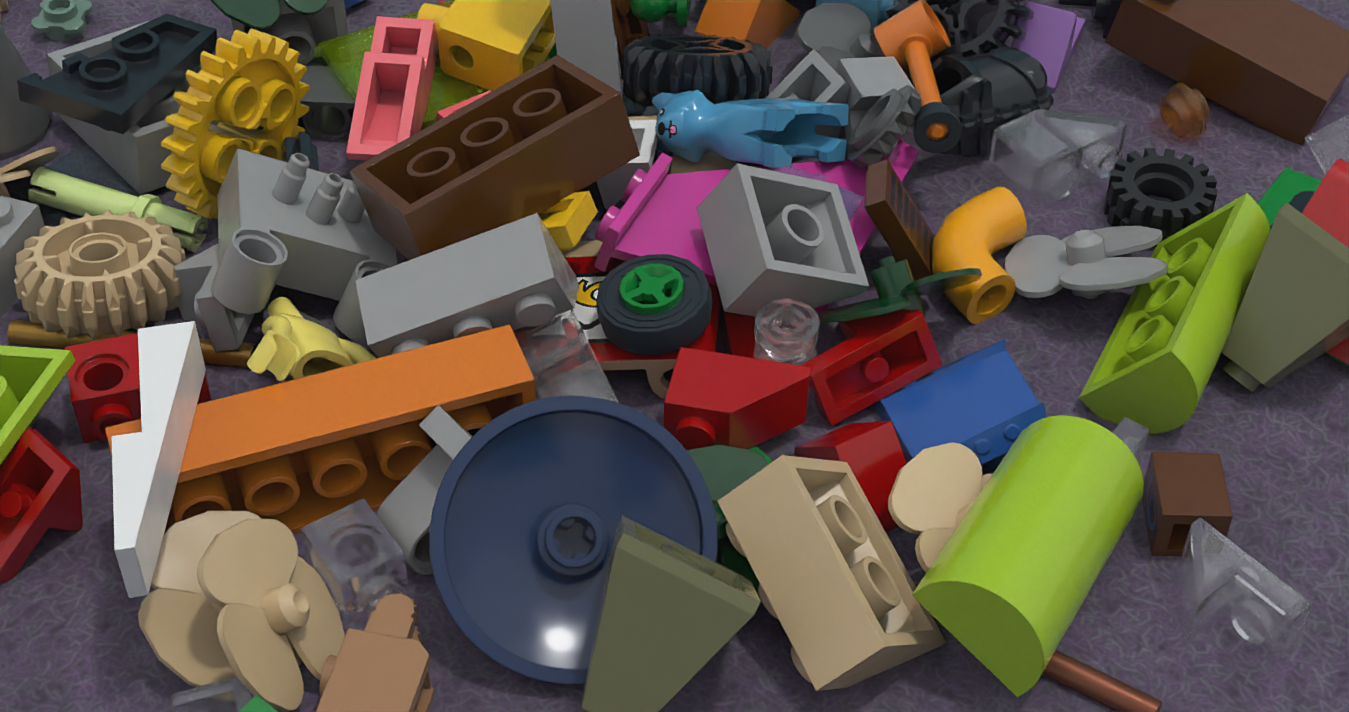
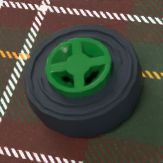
[596,254,713,355]

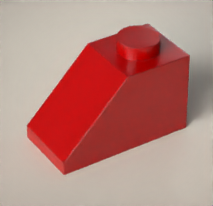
[664,347,811,450]

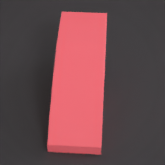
[346,16,439,161]

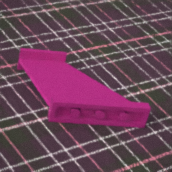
[594,140,920,333]

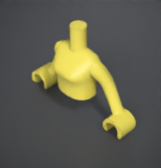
[247,297,376,382]

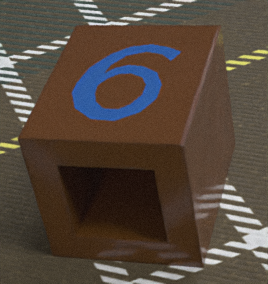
[1142,452,1233,558]

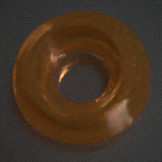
[1159,83,1210,138]

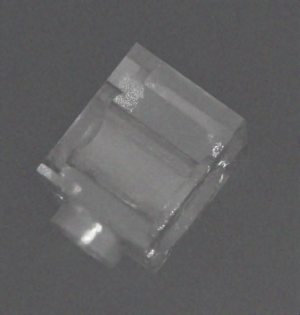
[301,498,410,625]

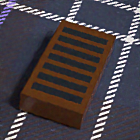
[864,159,935,281]

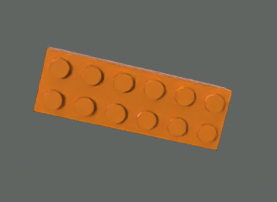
[105,324,536,535]

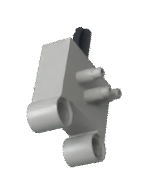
[211,132,398,343]

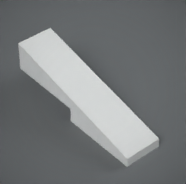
[111,321,206,598]

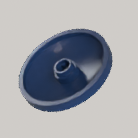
[429,395,717,684]

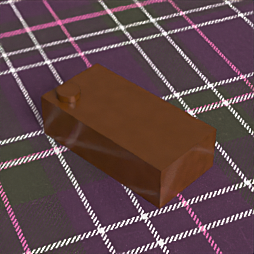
[1105,0,1349,146]
[349,55,640,260]

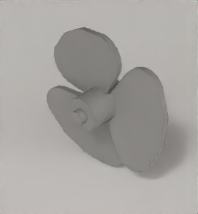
[1005,226,1168,299]

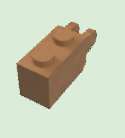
[316,592,434,712]

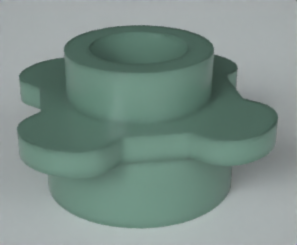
[31,0,93,41]

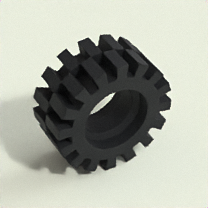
[1104,148,1218,248]

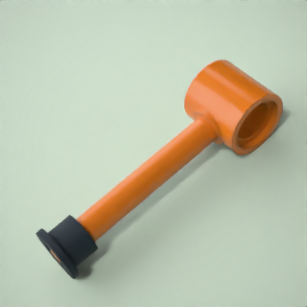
[874,0,962,153]

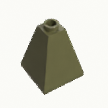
[1222,202,1349,392]
[582,515,761,712]

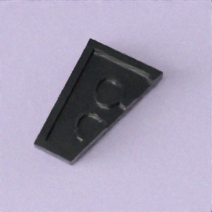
[17,14,217,134]

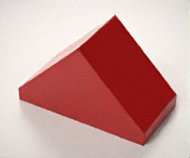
[794,421,907,533]

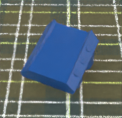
[873,339,1046,472]

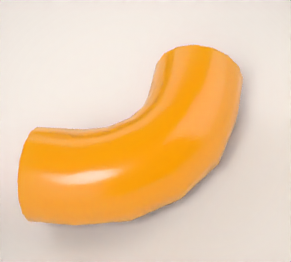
[931,186,1027,324]

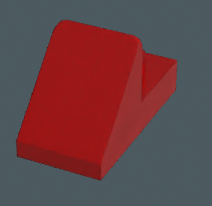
[800,309,943,426]
[0,428,83,583]

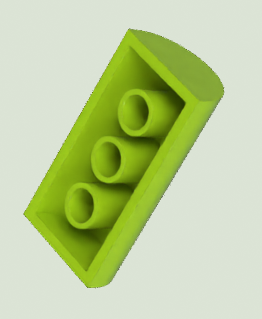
[1079,193,1270,434]
[912,415,1144,697]

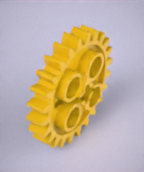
[161,28,310,219]

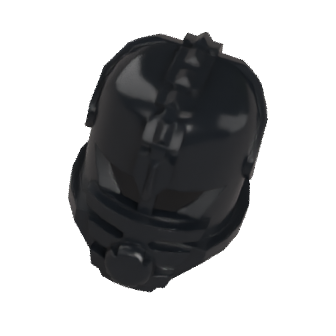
[912,48,1054,157]

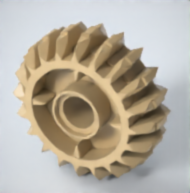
[14,210,186,340]

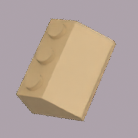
[717,455,946,691]

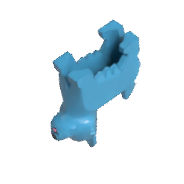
[652,90,849,168]

